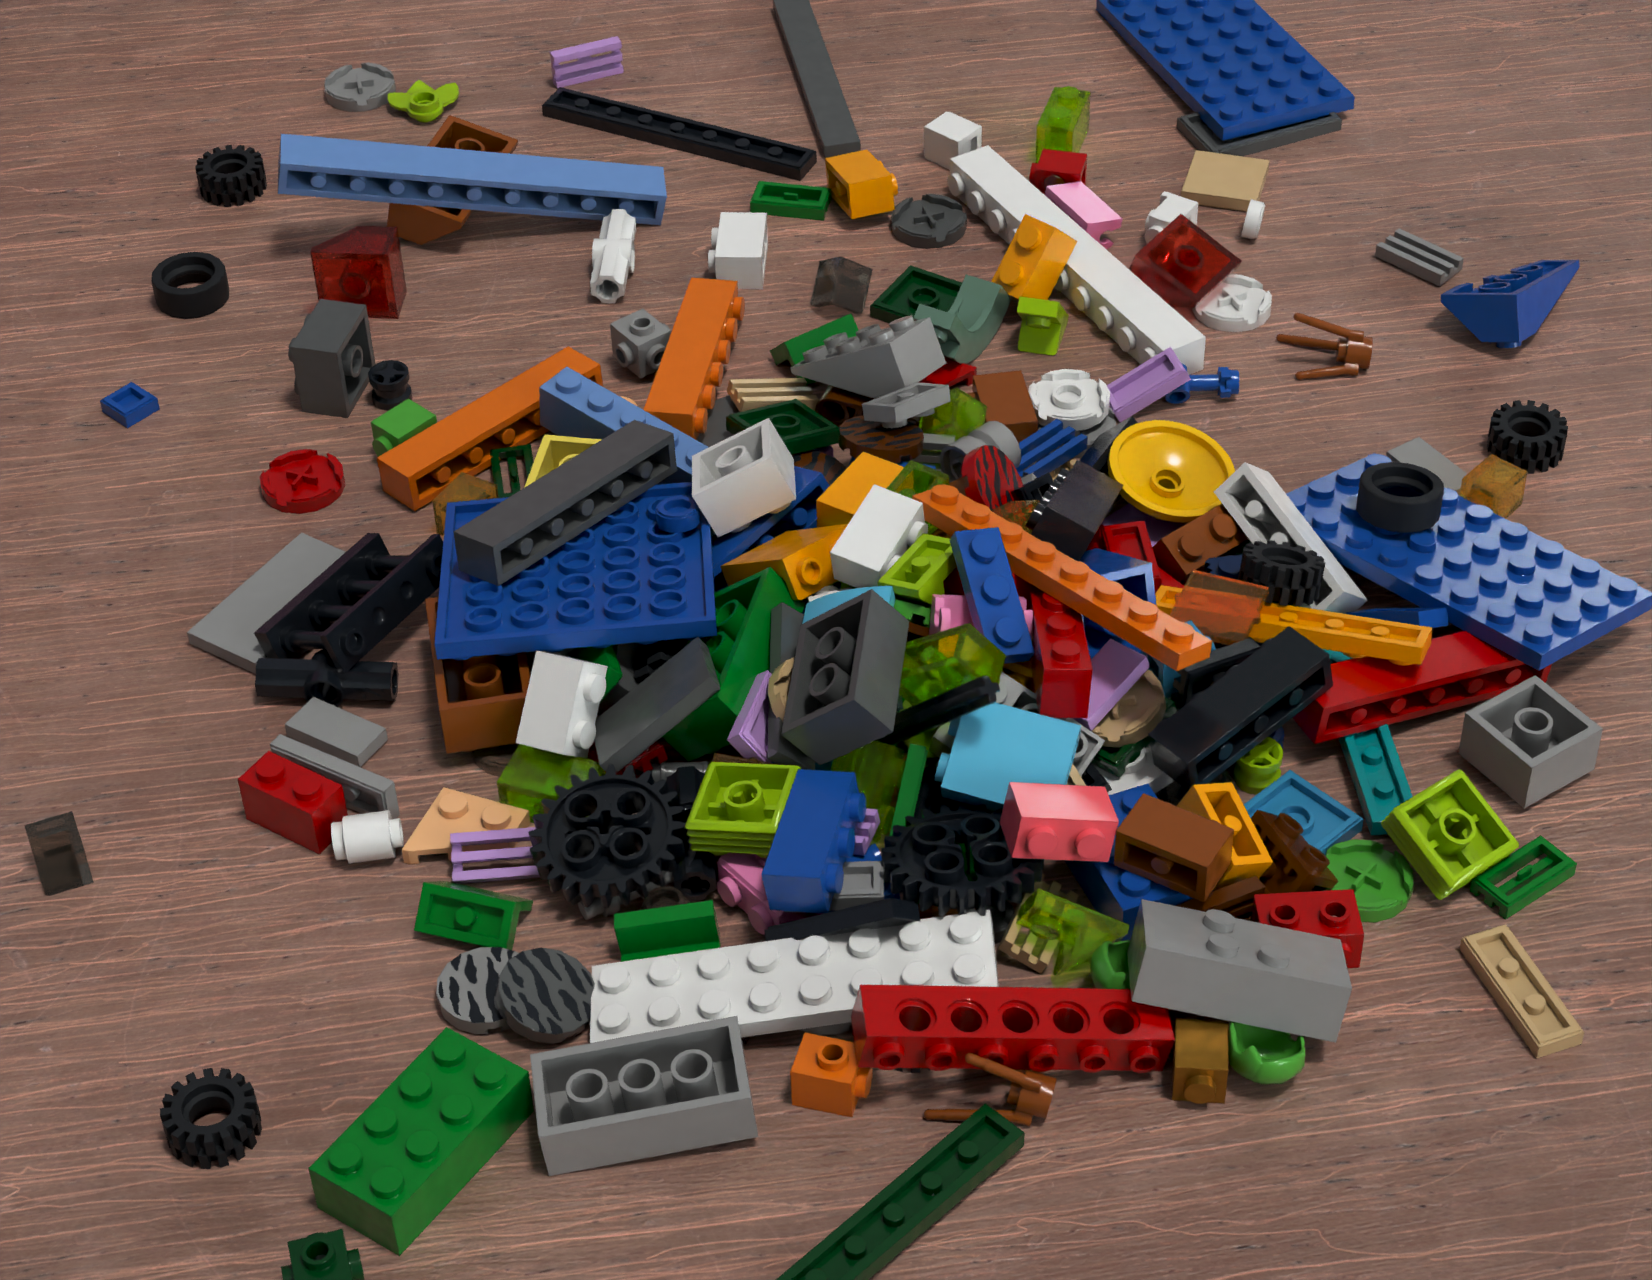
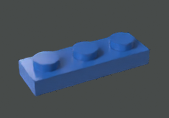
[950,527,1035,666]

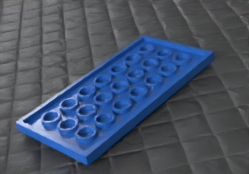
[1096,0,1355,141]
[1286,453,1652,671]

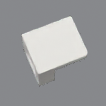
[924,112,982,170]

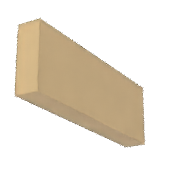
[1460,924,1584,1059]

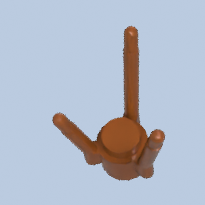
[1276,313,1373,380]
[924,1053,1057,1127]

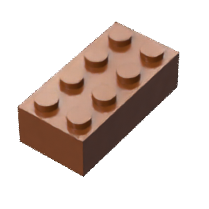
[425,597,530,754]

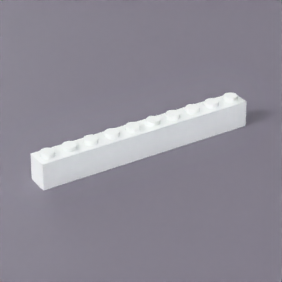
[947,145,1206,375]

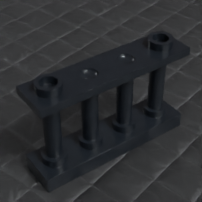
[254,533,443,674]

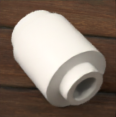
[331,810,404,864]

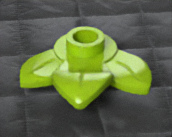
[388,80,459,122]

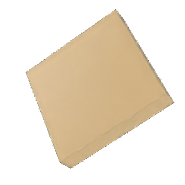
[1181,150,1270,212]

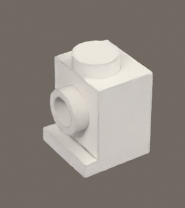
[1145,191,1198,257]

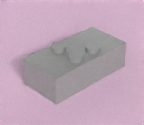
[1127,899,1352,1043]
[530,1016,759,1176]

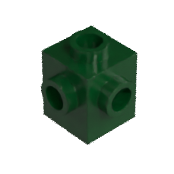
[281,1229,365,1280]

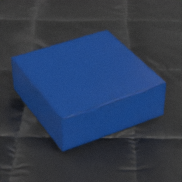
[100,382,160,428]

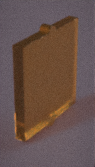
[1169,570,1269,645]

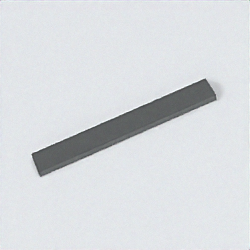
[773,0,861,157]

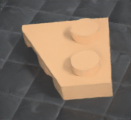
[402,787,530,864]

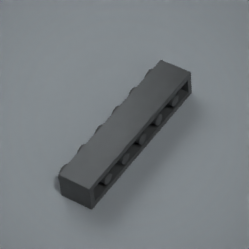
[453,420,677,586]

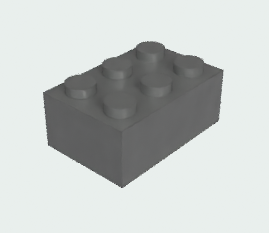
[781,589,909,766]

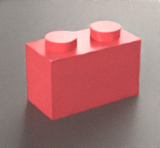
[1000,782,1119,862]

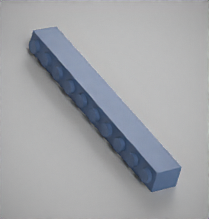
[278,134,667,225]

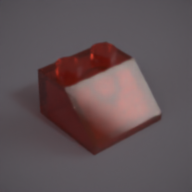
[1129,214,1242,308]
[310,226,407,319]

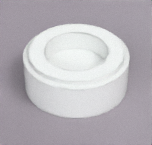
[1241,199,1265,240]

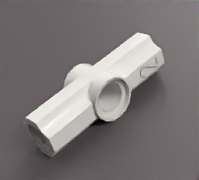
[590,209,637,304]

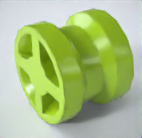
[1233,737,1283,795]

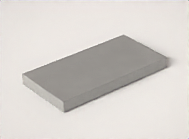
[187,533,346,674]

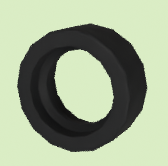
[151,252,229,319]
[1356,462,1444,533]

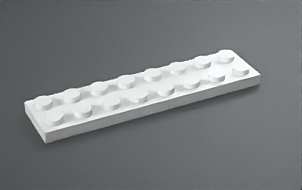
[590,909,999,1043]

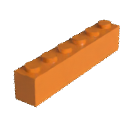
[643,278,745,440]
[377,346,603,511]

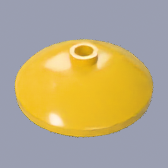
[1107,420,1235,523]

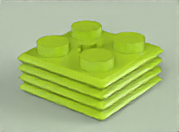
[685,762,801,858]
[1381,769,1519,900]

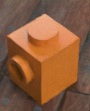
[790,1032,873,1117]

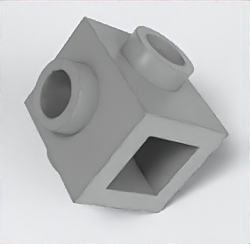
[610,309,671,379]

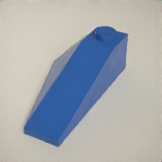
[1441,260,1580,348]

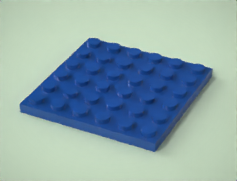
[434,482,717,660]

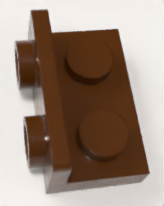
[1251,810,1338,920]

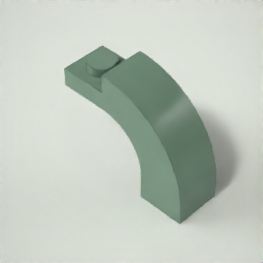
[913,275,1011,363]

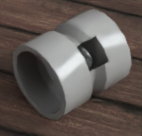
[940,421,1021,483]

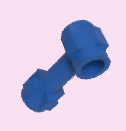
[1165,363,1239,404]

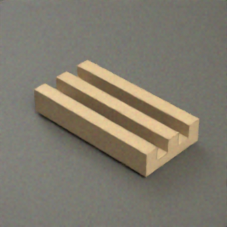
[727,378,819,412]
[998,873,1079,974]

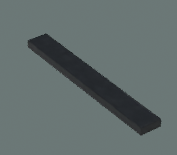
[542,87,817,181]

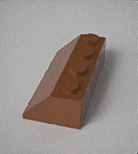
[386,115,518,245]

